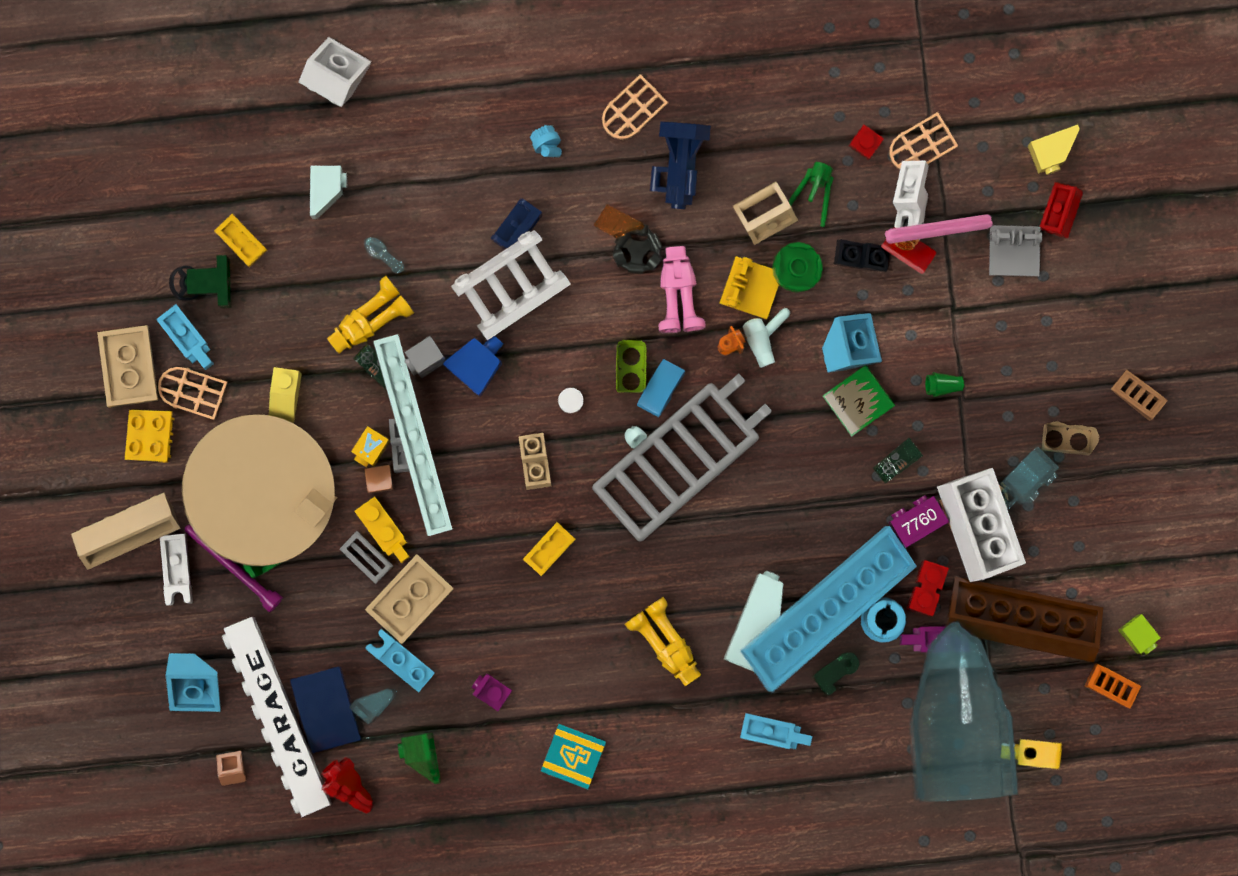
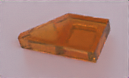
[594,205,645,238]

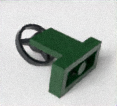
[169,255,231,308]

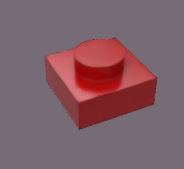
[849,125,884,160]

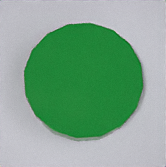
[772,242,823,293]

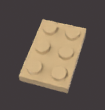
[97,325,158,408]
[365,554,454,644]

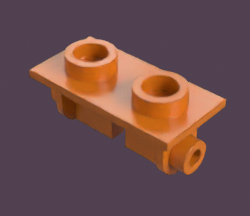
[718,326,746,355]

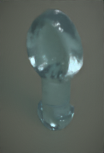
[364,237,404,274]

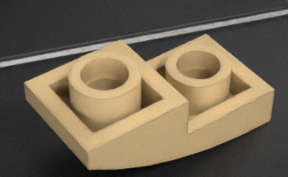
[519,433,551,490]

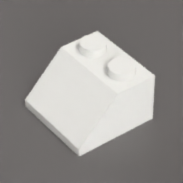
[299,37,371,107]

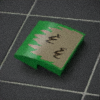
[823,365,896,437]

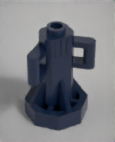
[650,121,711,209]

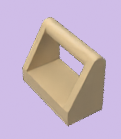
[733,182,798,245]

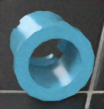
[861,598,906,642]

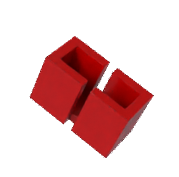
[906,560,949,617]

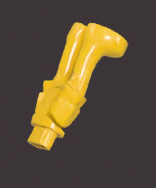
[327,276,414,354]
[624,597,701,686]

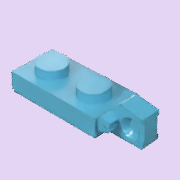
[156,304,214,370]
[740,713,812,749]

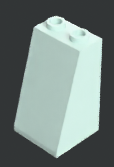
[724,571,783,672]

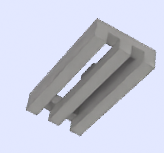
[340,531,393,584]

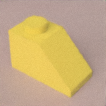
[1028,125,1080,175]
[269,367,302,423]

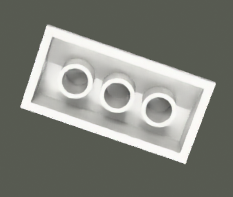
[937,468,1026,582]

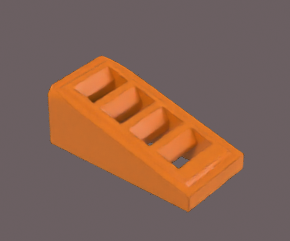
[1084,663,1141,709]

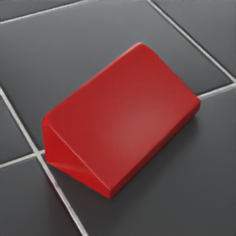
[1040,182,1083,238]
[881,226,937,274]

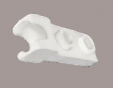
[160,534,193,606]

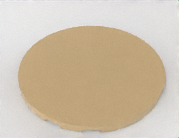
[182,415,335,566]

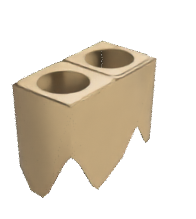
[1041,421,1099,456]

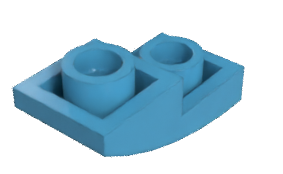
[637,359,685,417]

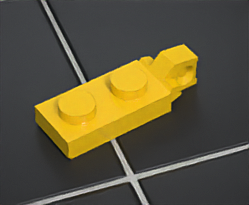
[355,496,409,563]

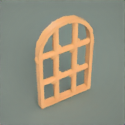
[602,74,668,140]
[890,112,958,169]
[158,367,228,420]

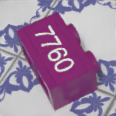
[888,495,949,548]

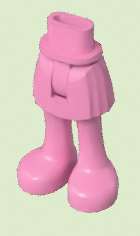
[658,246,706,333]

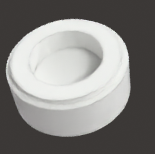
[558,388,583,414]

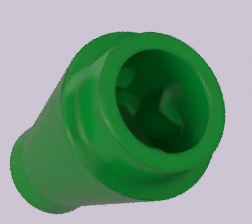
[925,372,964,397]

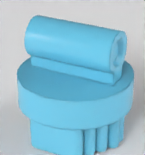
[530,125,562,157]

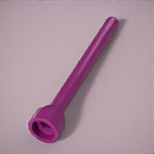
[185,524,283,613]

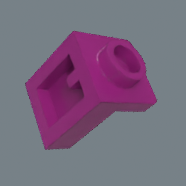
[471,673,512,711]

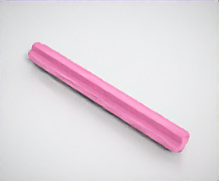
[885,214,993,244]

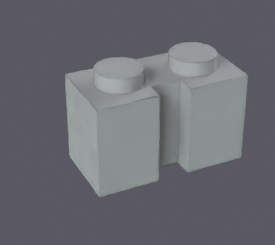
[404,336,446,378]

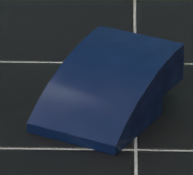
[290,666,361,753]

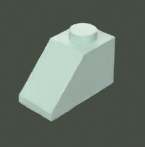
[310,166,347,219]

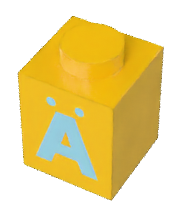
[351,426,390,468]

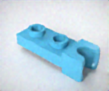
[365,628,435,692]

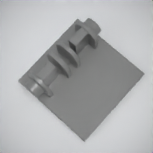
[989,225,1042,277]

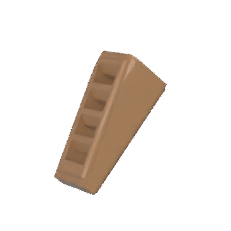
[1110,370,1168,421]

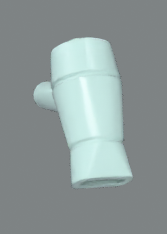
[743,308,790,368]

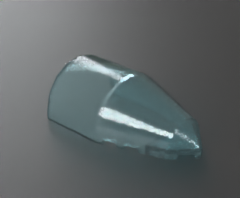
[909,622,1018,802]

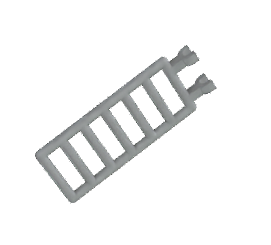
[592,373,772,542]

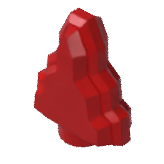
[321,757,373,814]

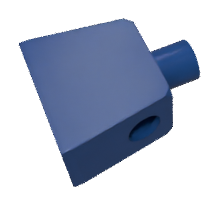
[443,336,504,397]

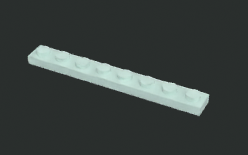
[373,334,452,536]

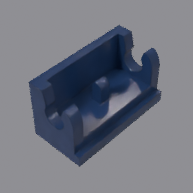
[491,198,543,249]

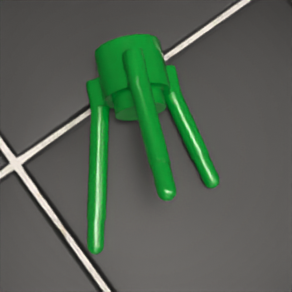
[788,162,834,227]

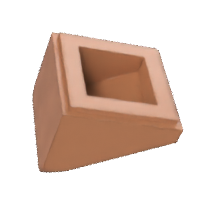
[365,465,394,494]
[216,751,246,786]

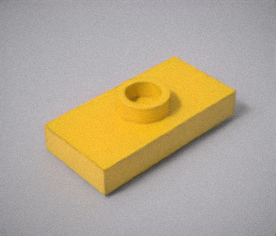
[214,214,268,268]
[523,522,576,577]

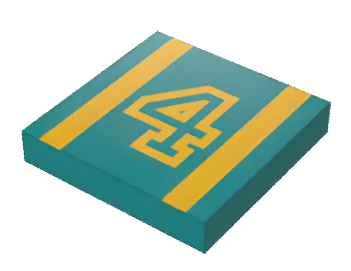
[541,724,606,789]

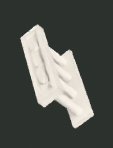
[451,230,571,340]

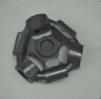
[612,224,663,274]

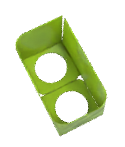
[616,340,646,393]

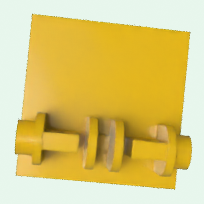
[720,256,779,320]
[125,410,175,463]

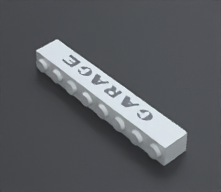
[222,617,332,817]

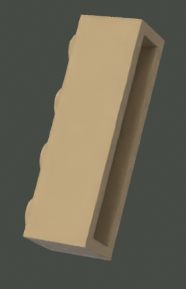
[71,493,180,570]

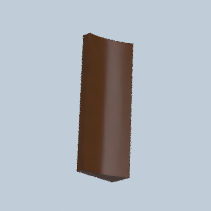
[945,576,1103,662]

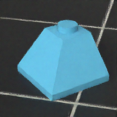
[822,313,882,372]
[166,653,221,712]

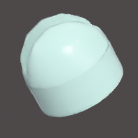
[624,426,647,448]

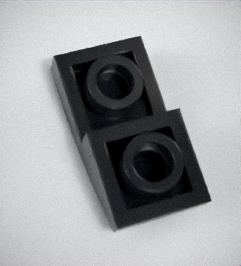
[834,239,890,272]

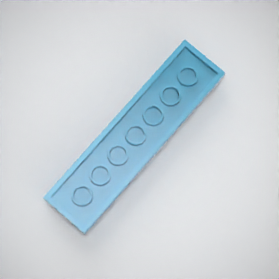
[740,526,917,692]

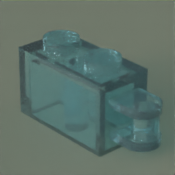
[999,446,1059,510]

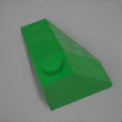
[398,733,441,784]

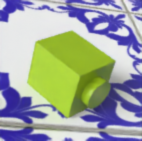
[1118,614,1160,654]

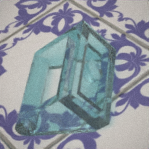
[349,689,397,724]

